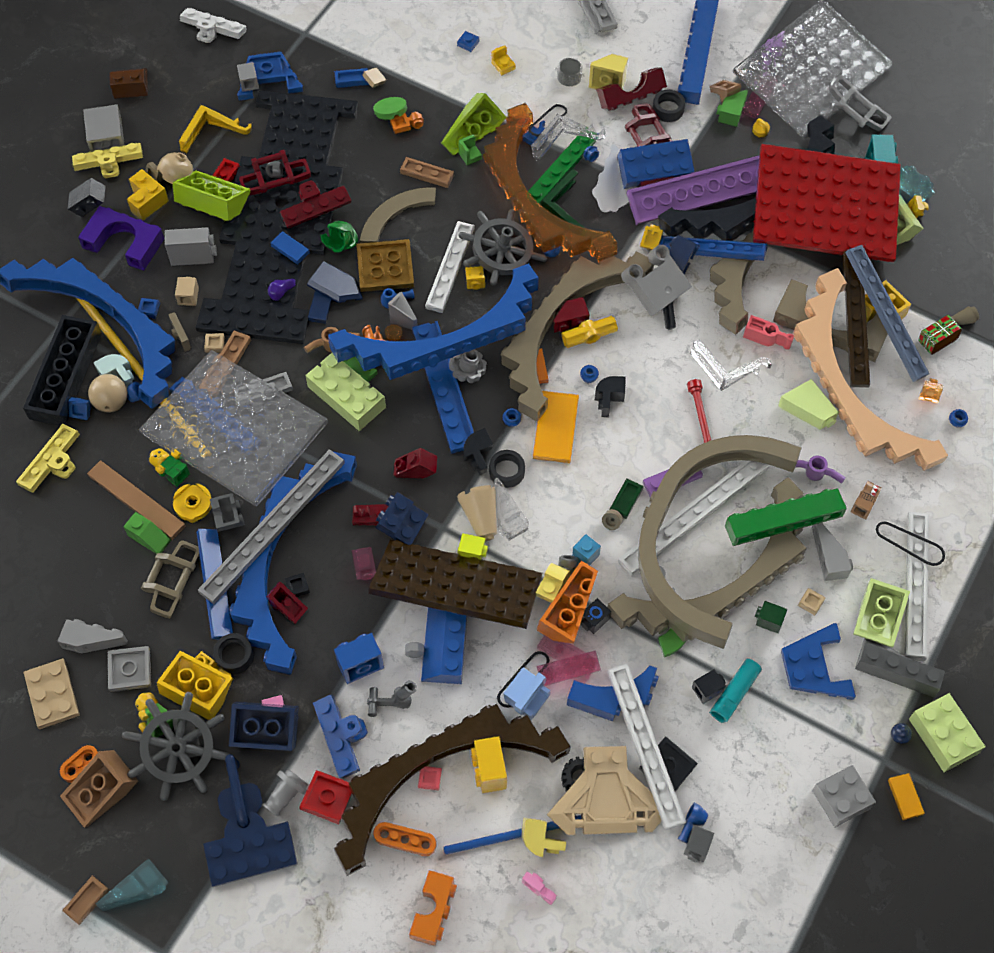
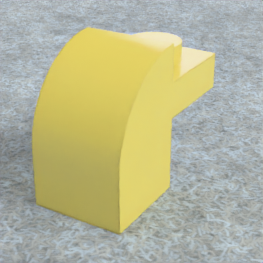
[536,563,571,603]
[522,818,566,857]

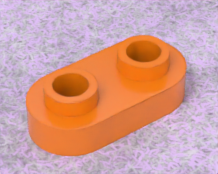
[60,745,98,783]

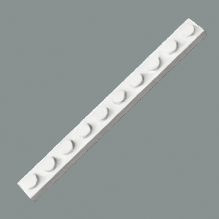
[618,461,772,576]

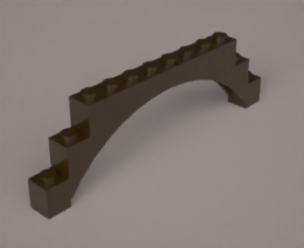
[334,704,571,876]

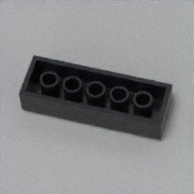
[23,315,102,426]

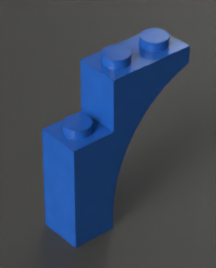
[567,665,659,721]

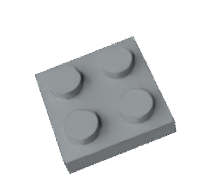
[108,646,151,692]

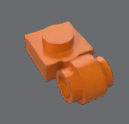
[390,112,424,134]

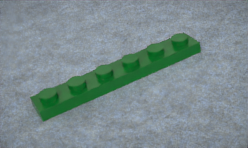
[524,130,597,208]

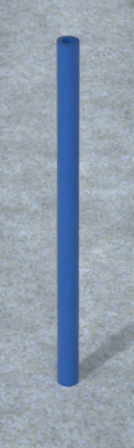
[443,815,581,855]

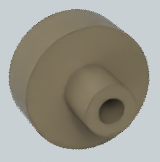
[602,509,623,530]

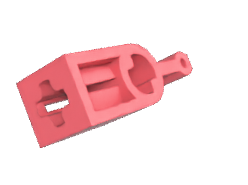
[743,315,794,349]

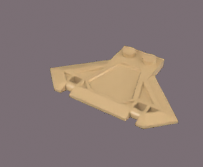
[547,746,662,835]

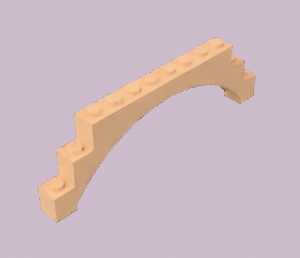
[793,268,948,471]

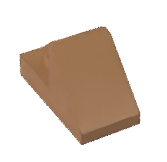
[709,80,741,103]

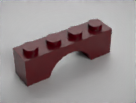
[596,67,667,111]

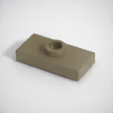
[168,312,191,352]

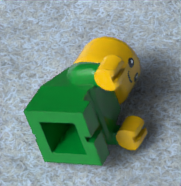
[149,448,190,487]

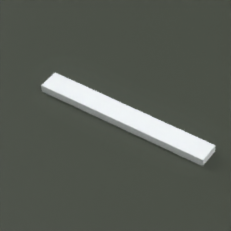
[905,511,929,661]
[607,663,686,830]

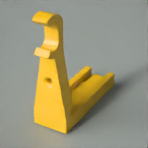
[179,105,252,153]

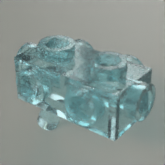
[899,165,935,201]

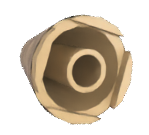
[457,485,497,541]

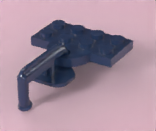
[203,754,298,887]

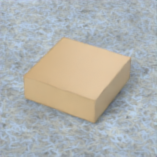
[362,67,386,88]
[205,333,225,353]
[798,588,825,615]

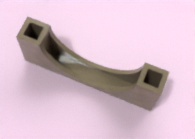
[773,279,888,362]

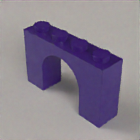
[78,206,165,271]

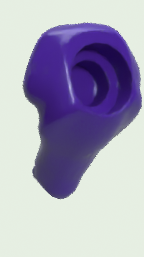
[268,279,296,301]

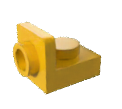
[491,45,516,76]
[640,224,663,250]
[465,266,485,290]

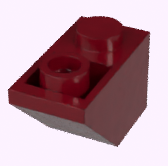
[553,297,590,333]
[394,448,437,479]

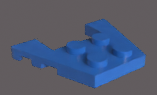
[237,52,303,100]
[781,623,856,700]

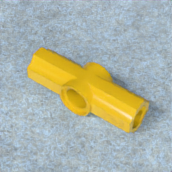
[561,316,618,348]

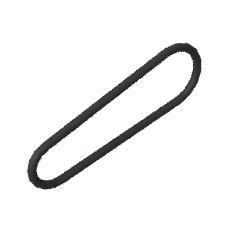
[876,521,945,566]

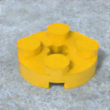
[173,484,212,523]

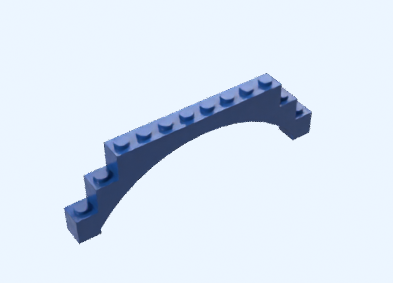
[0,258,175,409]
[328,264,538,380]
[229,452,357,675]

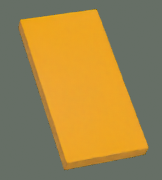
[533,391,579,463]

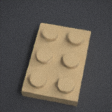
[24,658,80,729]

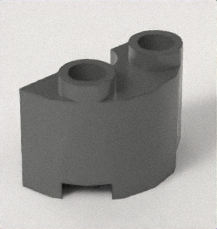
[210,493,245,532]

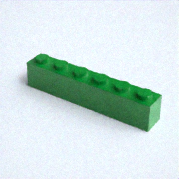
[725,488,847,546]

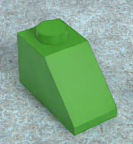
[716,90,748,127]
[123,512,171,554]

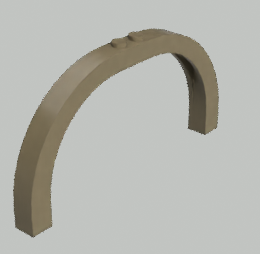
[638,435,802,649]

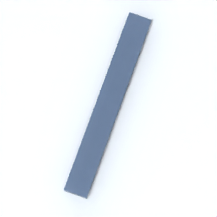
[845,245,930,382]

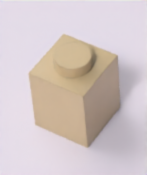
[175,277,199,306]

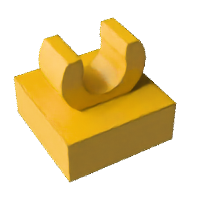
[907,195,929,218]

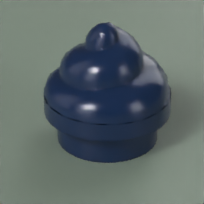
[891,723,912,744]

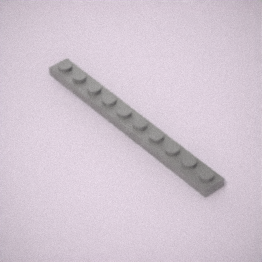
[198,449,345,604]

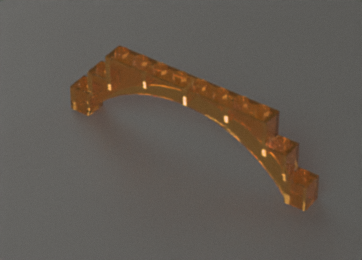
[483,103,617,262]

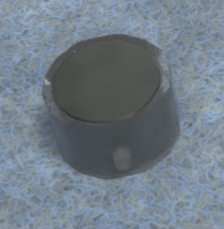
[555,58,585,87]

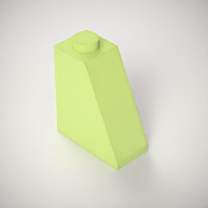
[778,379,839,430]

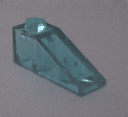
[96,859,168,911]

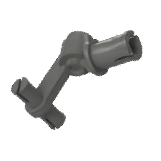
[367,681,417,717]

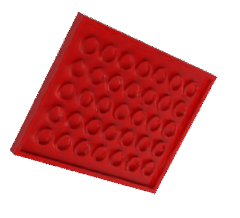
[753,144,901,262]

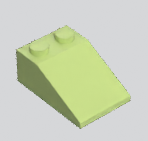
[853,578,910,648]

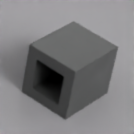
[684,825,715,863]

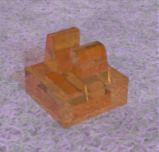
[919,378,943,403]

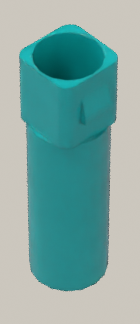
[709,659,762,723]

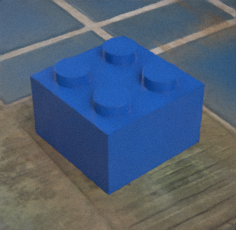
[334,633,384,684]

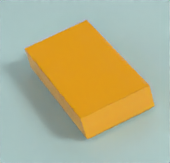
[888,773,924,820]

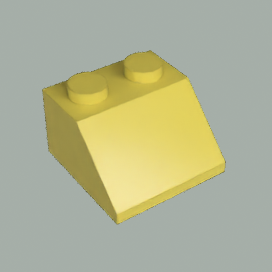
[589,54,628,89]

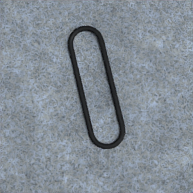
[529,104,567,137]
[497,651,550,707]

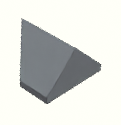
[388,292,417,330]

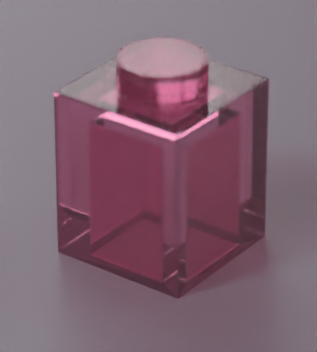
[352,547,376,580]

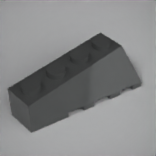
[855,638,945,697]

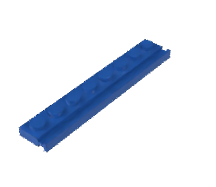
[412,321,474,454]

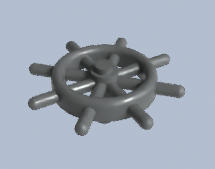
[458,209,547,286]
[122,692,230,801]

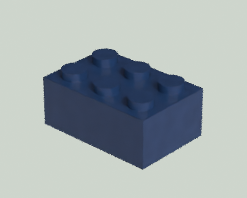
[229,702,299,751]

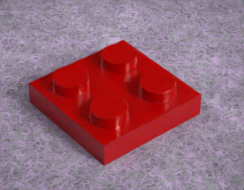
[299,770,352,825]

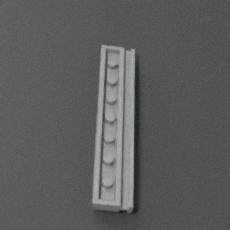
[578,0,617,34]

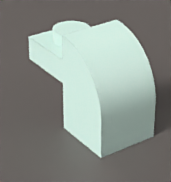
[93,354,135,387]

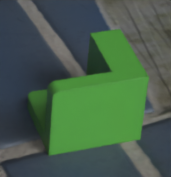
[458,134,482,165]

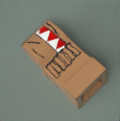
[851,481,882,520]

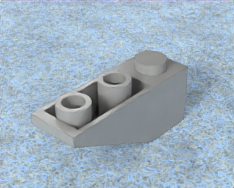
[57,619,128,653]

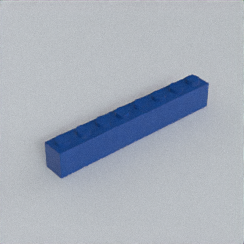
[678,0,719,105]

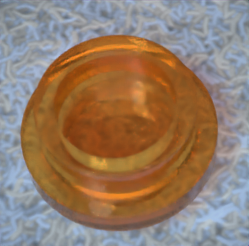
[384,324,403,341]

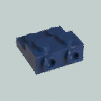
[376,492,429,545]

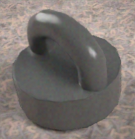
[266,161,283,179]
[558,555,578,575]

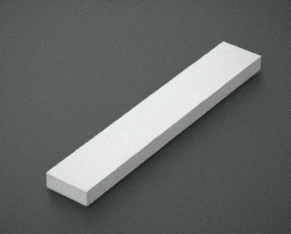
[425,221,475,313]

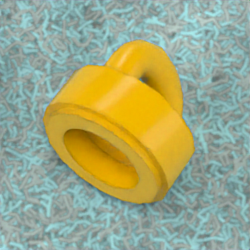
[752,118,770,137]

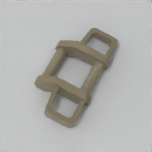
[141,540,199,619]

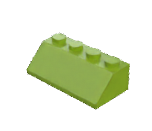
[173,171,250,221]

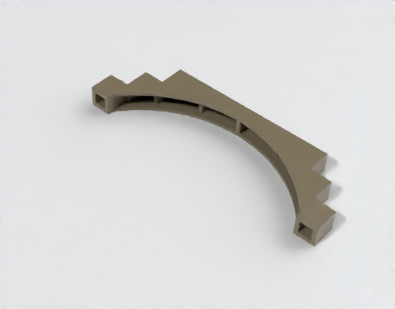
[710,231,770,335]
[501,251,654,421]
[608,477,806,643]

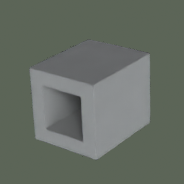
[237,62,259,92]

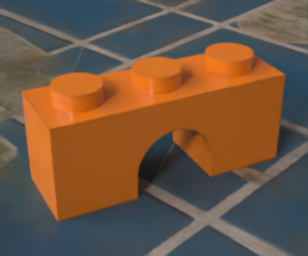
[409,870,457,946]

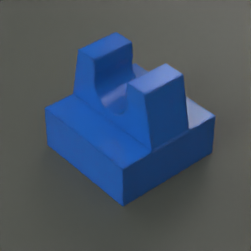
[69,397,92,420]

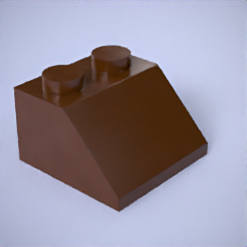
[110,68,148,99]

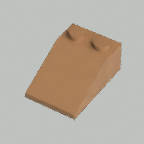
[60,750,138,828]

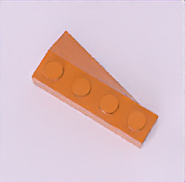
[537,561,598,644]

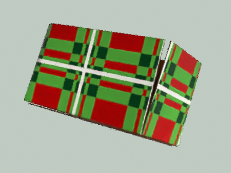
[918,315,962,355]

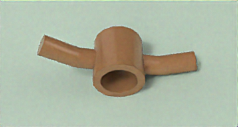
[304,327,360,353]

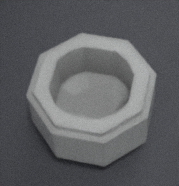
[405,642,424,658]

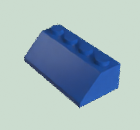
[421,607,467,684]

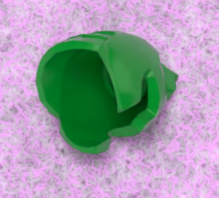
[320,221,358,252]

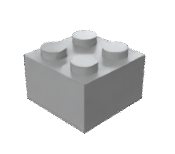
[812,765,876,828]

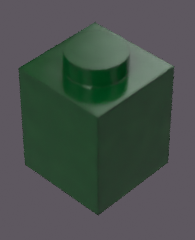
[754,601,788,634]

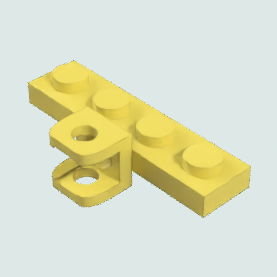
[72,143,143,178]
[16,424,80,493]

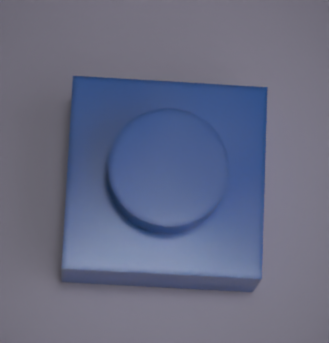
[457,31,480,52]

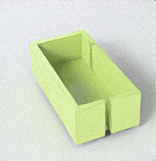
[305,353,386,431]

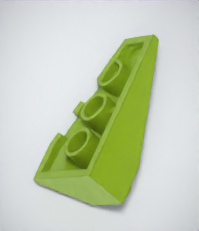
[441,93,507,155]

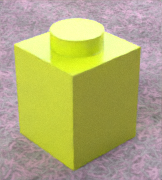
[458,533,488,560]

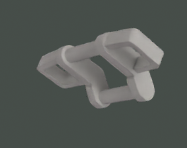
[829,75,891,131]

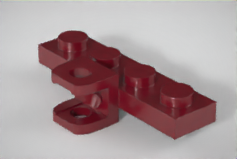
[280,180,352,229]

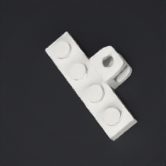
[180,8,246,43]

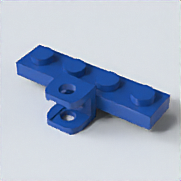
[313,694,368,779]

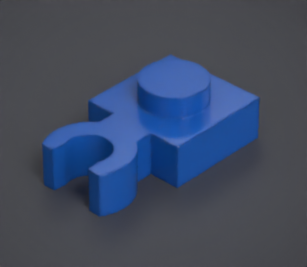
[523,120,552,149]

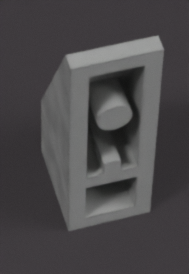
[812,523,853,581]

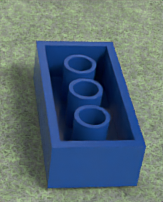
[617,139,694,189]

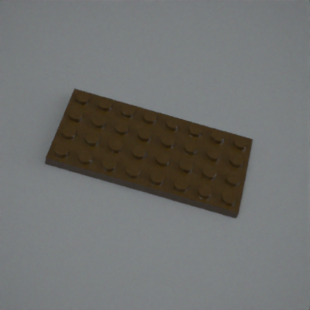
[368,539,542,629]

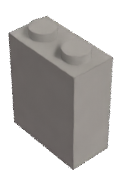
[83,105,125,152]
[165,228,217,266]

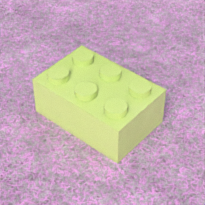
[909,693,985,772]

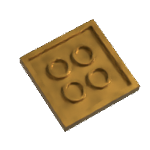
[357,239,414,292]

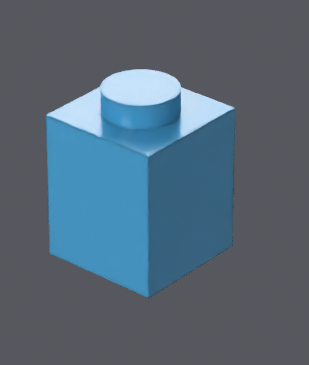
[572,534,601,565]

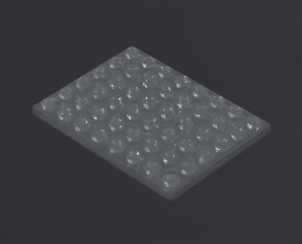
[733,0,894,139]
[139,350,328,507]

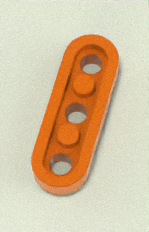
[373,822,437,856]

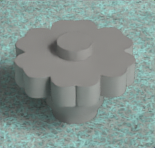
[449,349,487,383]

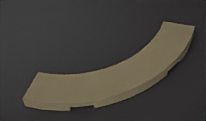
[360,188,436,244]

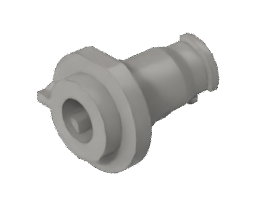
[263,769,308,816]

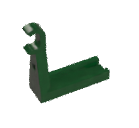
[540,169,587,241]

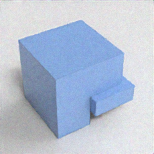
[503,667,550,720]

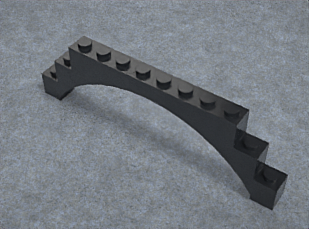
[658,115,835,241]

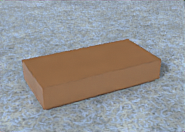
[62,875,110,925]

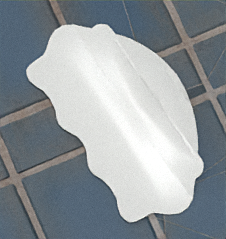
[592,144,638,212]

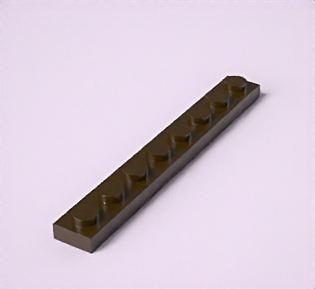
[842,251,870,388]

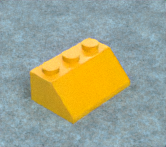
[157,651,233,720]

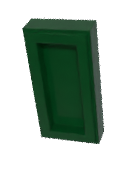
[609,478,644,519]

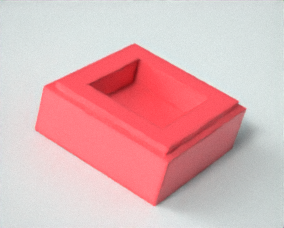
[418,766,442,790]

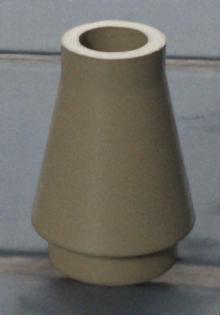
[951,306,979,325]

